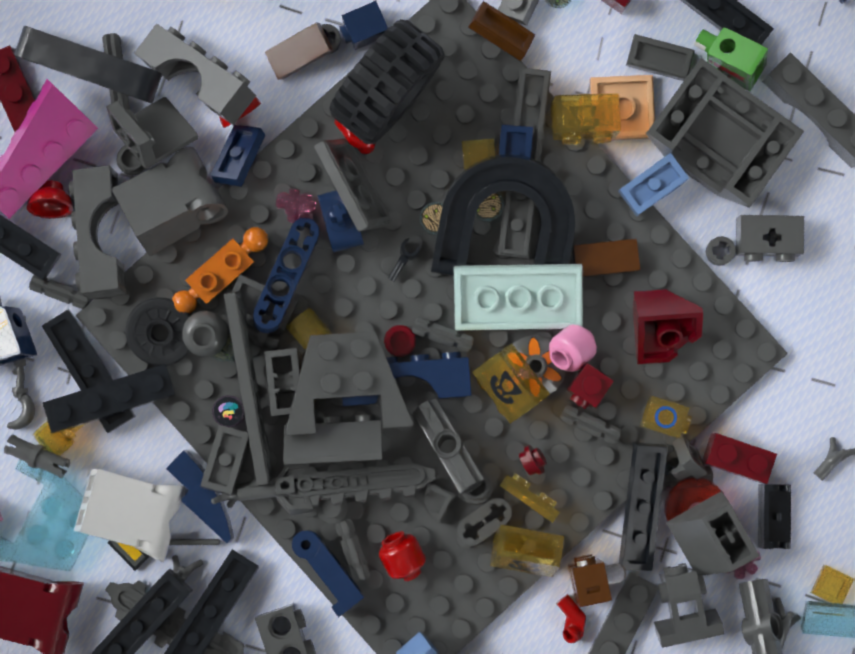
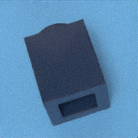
[339,1,388,50]

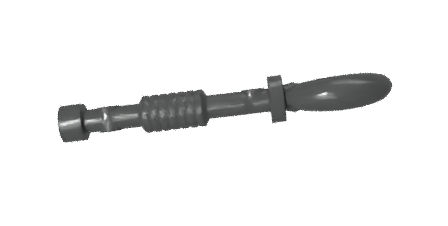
[7,315,35,430]

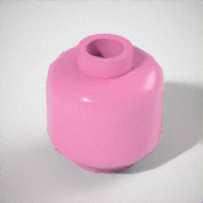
[549,324,597,372]

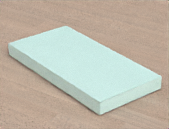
[454,264,583,330]

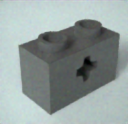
[736,215,804,262]
[264,348,301,417]

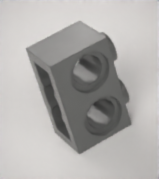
[255,603,316,654]

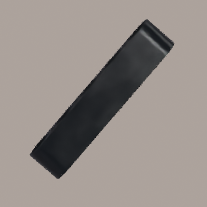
[14,26,162,104]

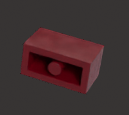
[702,433,777,484]

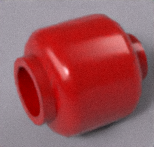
[379,531,426,581]

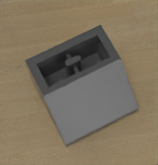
[666,491,760,575]

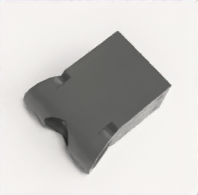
[112,147,228,256]

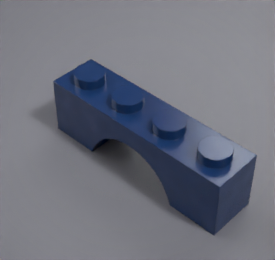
[342,352,471,406]

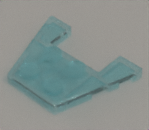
[0,460,89,571]

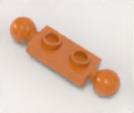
[172,227,268,314]

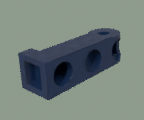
[292,530,366,618]

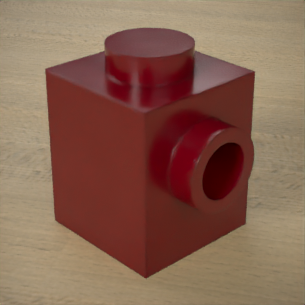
[566,363,614,410]

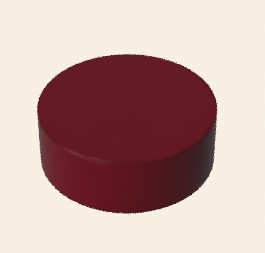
[384,325,416,357]

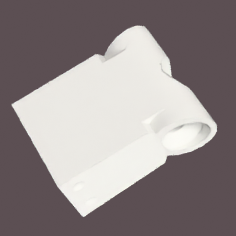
[74,469,185,563]

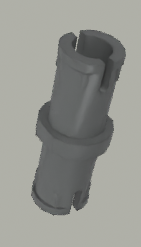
[4,435,70,478]

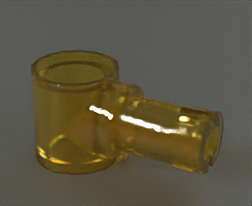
[32,421,86,456]

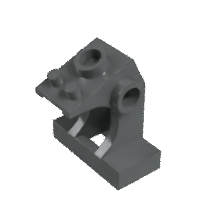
[654,563,724,648]

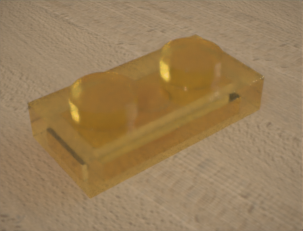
[499,473,560,523]

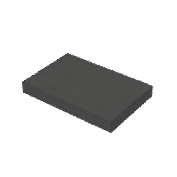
[314,139,391,232]

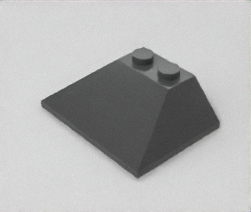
[646,58,804,208]

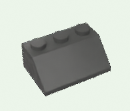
[283,414,384,465]

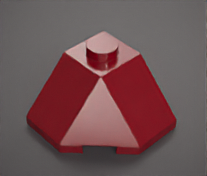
[633,289,703,364]

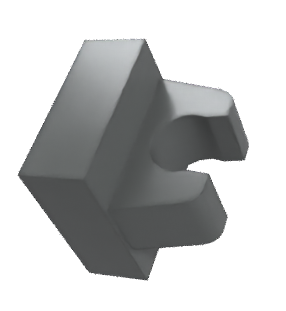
[666,436,708,480]

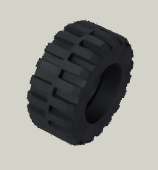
[329,19,445,144]

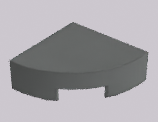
[423,482,455,523]

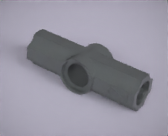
[412,398,485,495]
[739,579,784,654]

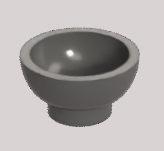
[182,311,228,357]

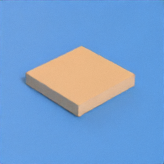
[589,75,655,141]

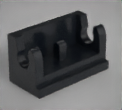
[758,484,791,549]

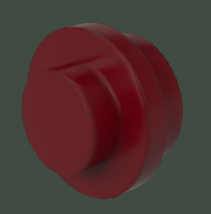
[519,445,547,476]

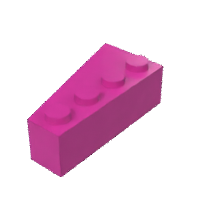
[0,79,98,219]

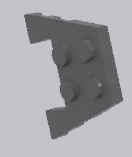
[285,331,413,436]

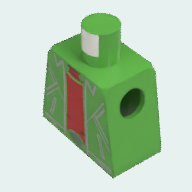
[694,28,768,92]

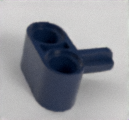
[317,190,364,253]

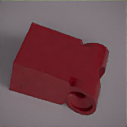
[0,566,84,654]

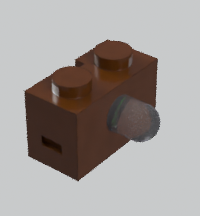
[568,554,627,607]

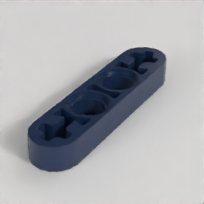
[253,217,319,333]

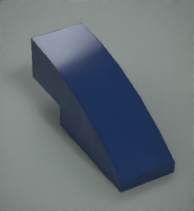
[166,450,235,544]

